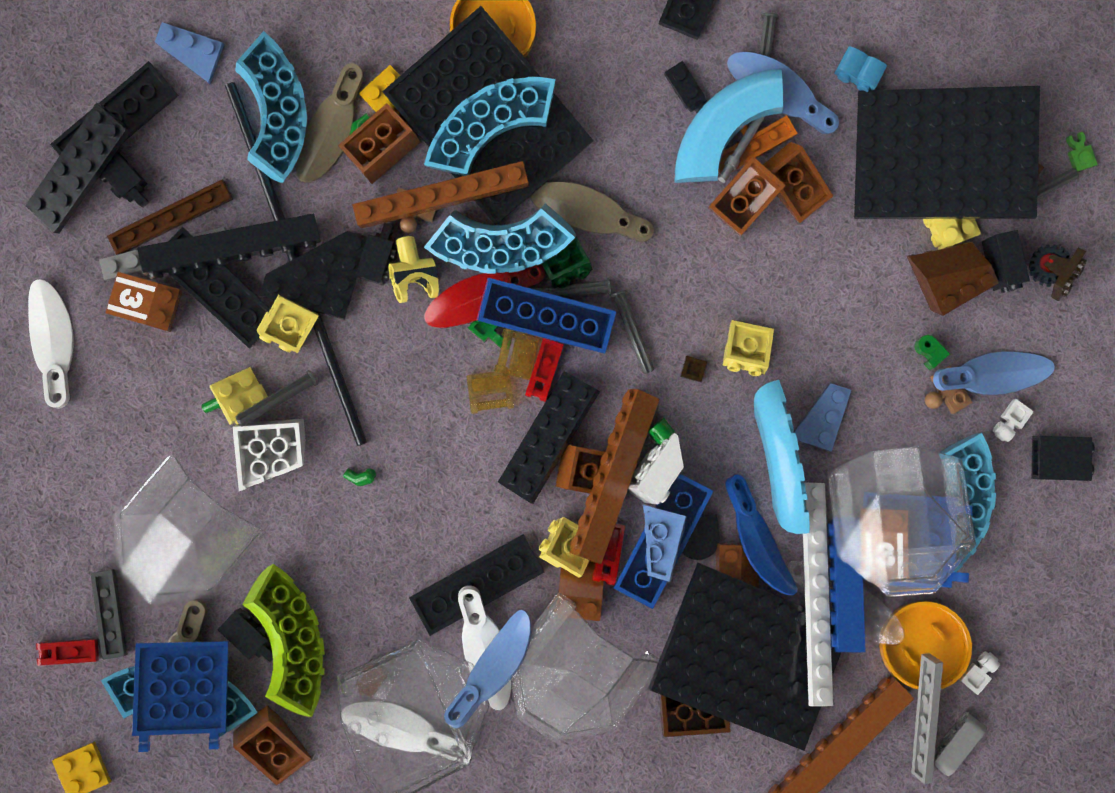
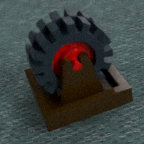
[1029,244,1087,301]

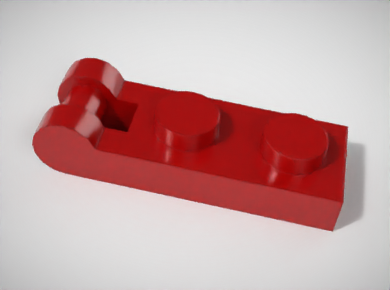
[525,338,564,402]
[592,523,626,585]
[36,638,99,666]

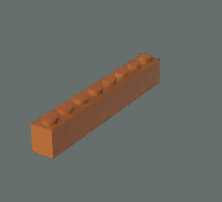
[352,161,529,229]
[569,389,660,564]
[768,676,914,793]

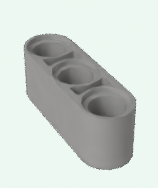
[934,712,986,776]

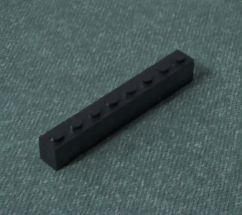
[137,213,321,279]

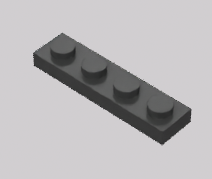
[90,569,127,660]

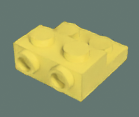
[923,219,981,250]
[257,294,319,353]
[722,320,774,376]
[210,367,268,425]
[539,517,589,577]

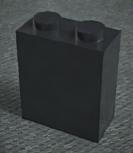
[982,230,1030,293]
[1031,436,1095,481]

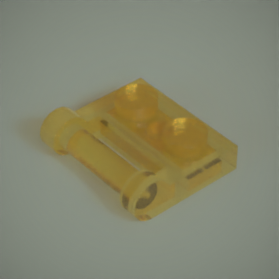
[494,329,539,380]
[466,370,514,414]

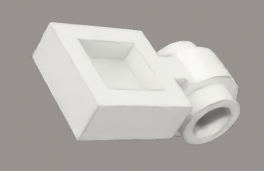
[993,399,1034,442]
[959,651,1000,695]

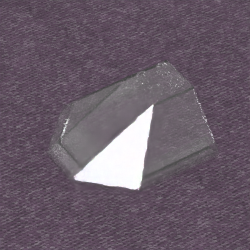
[827,446,976,597]
[113,449,268,604]
[510,592,659,742]
[337,640,490,793]

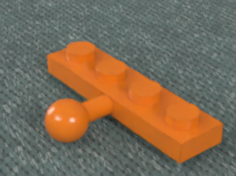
[718,115,798,174]

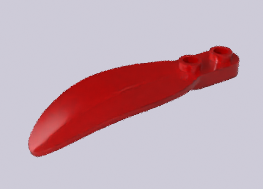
[425,264,545,328]

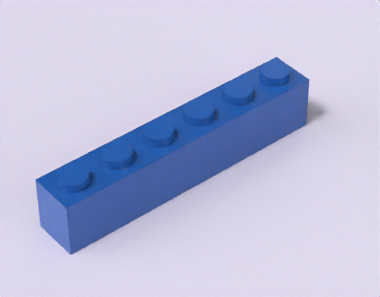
[827,518,866,653]

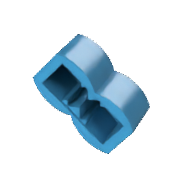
[834,46,887,92]

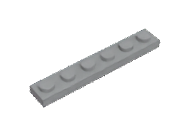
[99,227,226,281]
[911,653,943,784]

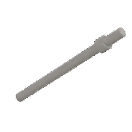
[718,117,765,183]

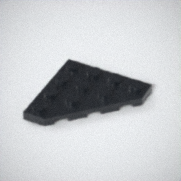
[260,231,367,320]

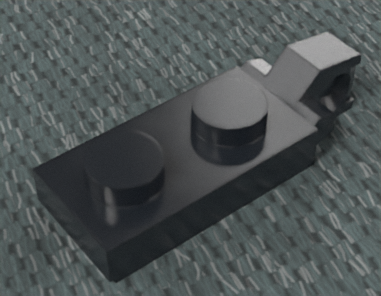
[664,61,707,113]

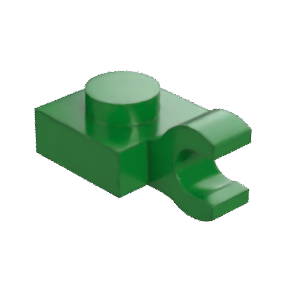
[468,320,506,348]

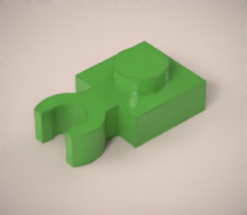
[1066,132,1098,172]

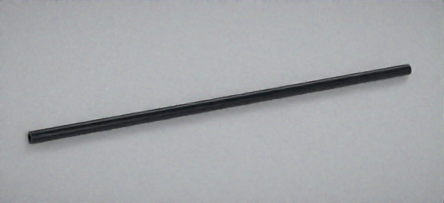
[225,82,367,447]

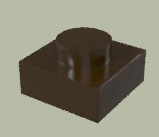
[680,356,707,383]

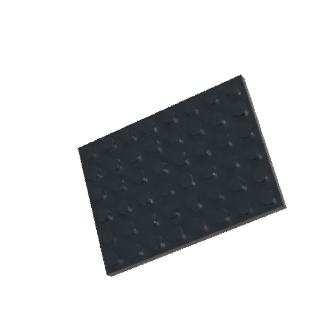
[382,6,594,225]
[854,86,1040,219]
[648,562,841,751]

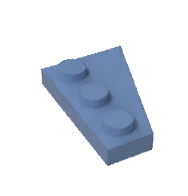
[155,22,224,84]
[794,383,851,451]
[643,505,687,582]

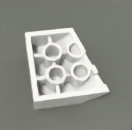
[233,419,306,491]
[627,433,684,504]

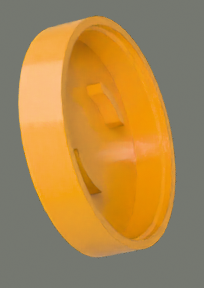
[450,0,536,58]
[879,601,972,689]

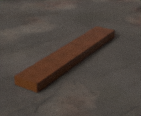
[107,179,233,255]

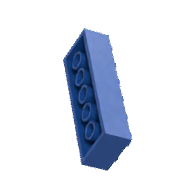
[477,278,616,354]
[614,473,713,609]

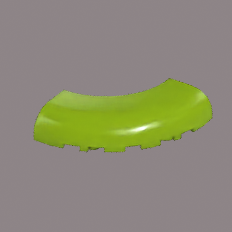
[242,564,325,717]

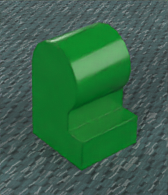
[914,335,950,370]
[648,418,675,446]

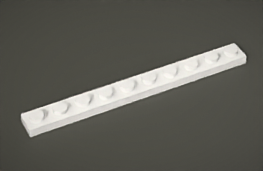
[803,482,833,706]

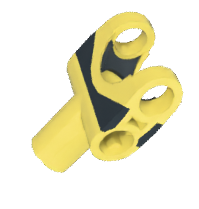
[388,236,439,303]

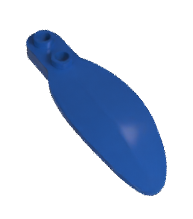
[725,475,798,595]

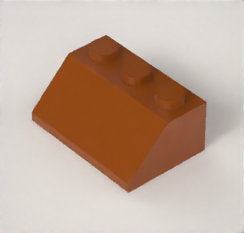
[338,103,420,184]
[716,543,759,588]

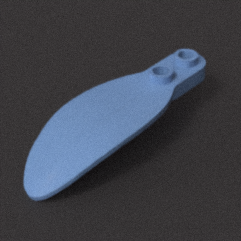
[727,52,839,134]
[933,352,1055,395]
[444,610,531,728]

